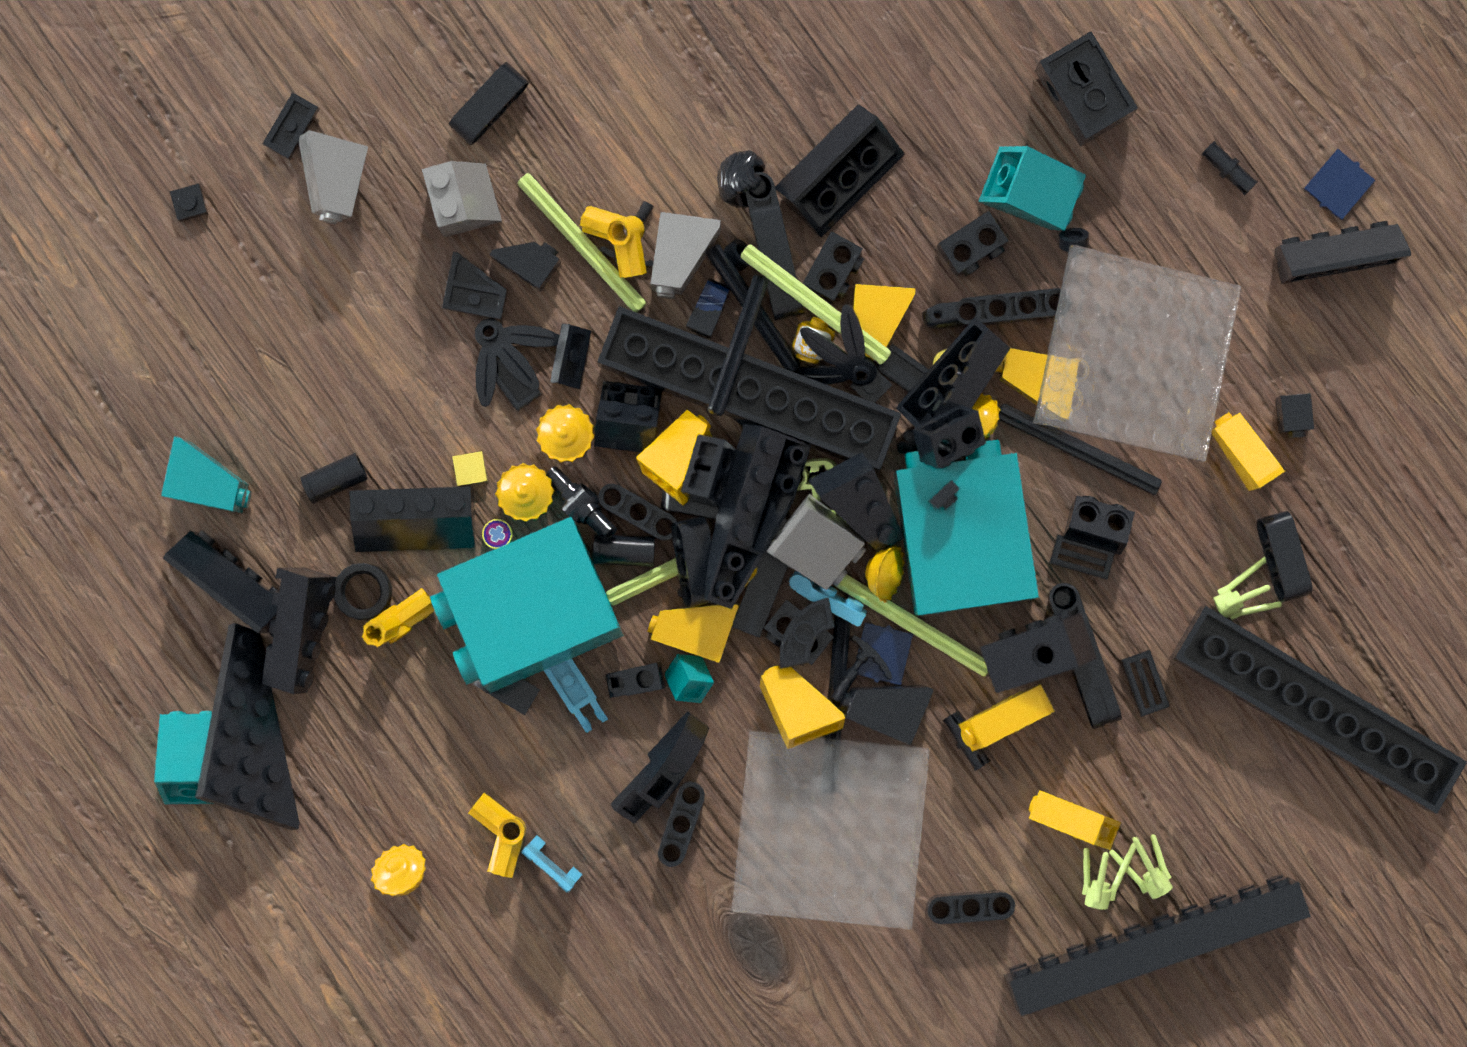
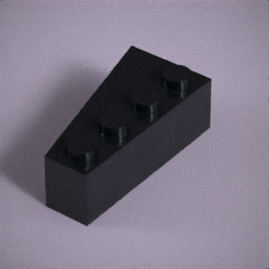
[262,567,336,694]

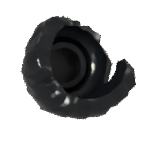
[717,150,766,208]

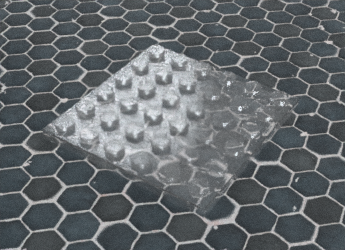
[1034,245,1241,462]
[732,730,930,929]

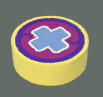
[482,519,513,549]

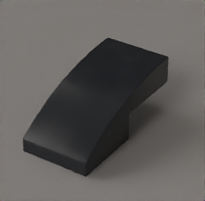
[473,679,540,715]

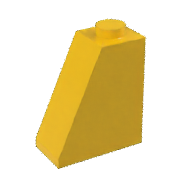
[853,284,915,361]
[996,348,1078,422]
[636,410,712,505]
[1210,412,1285,491]
[647,604,738,663]
[759,666,845,749]
[958,684,1055,751]
[1029,790,1121,850]

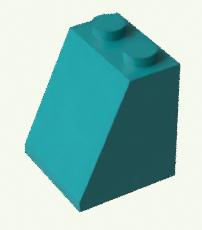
[978,146,1086,231]
[161,437,251,514]
[154,711,212,804]

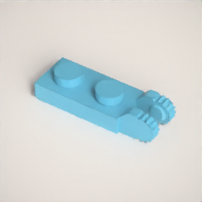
[789,571,868,627]
[544,658,608,733]

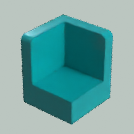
[665,654,714,703]

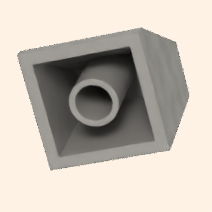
[298,130,368,224]
[422,161,502,237]
[651,212,721,299]
[767,494,866,590]

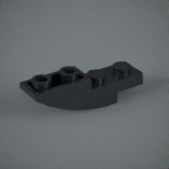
[611,711,710,824]

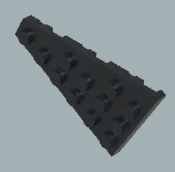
[196,623,300,830]

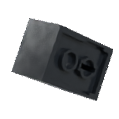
[1035,31,1138,147]
[980,610,1097,693]

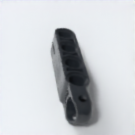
[745,172,804,321]
[922,288,1071,329]
[1048,583,1122,730]

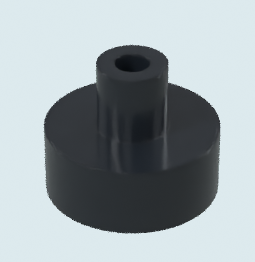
[1059,228,1089,259]
[724,239,750,271]

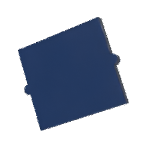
[1304,149,1375,220]
[857,623,913,685]

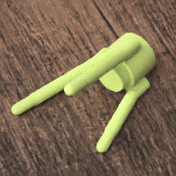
[1213,556,1282,620]
[1109,834,1173,899]
[1082,843,1136,910]

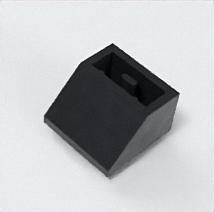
[594,381,662,453]

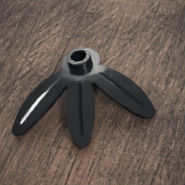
[794,305,877,385]
[475,319,559,407]

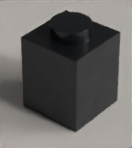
[1275,393,1314,438]

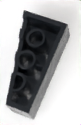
[896,317,1010,427]

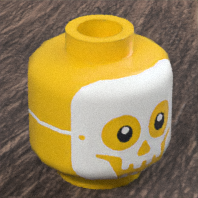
[792,317,835,364]

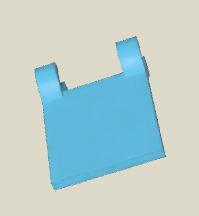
[521,835,582,892]

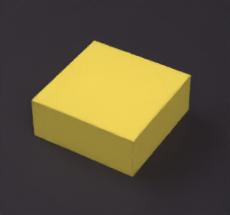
[452,451,488,487]

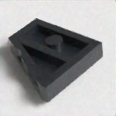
[442,251,507,321]

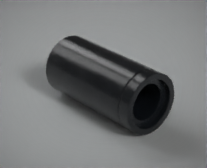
[300,452,368,504]
[593,534,655,567]

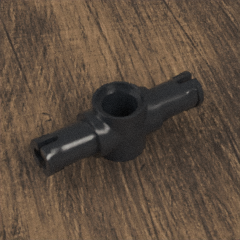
[546,467,617,541]

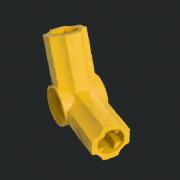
[580,206,647,278]
[362,588,434,647]
[468,792,526,878]

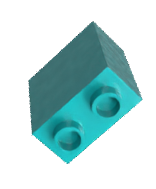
[893,440,1039,616]
[430,517,624,693]

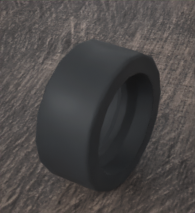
[334,563,392,620]

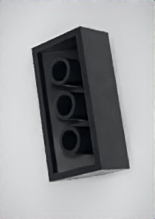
[775,104,905,238]
[1274,221,1411,284]
[350,486,476,552]
[163,530,279,634]

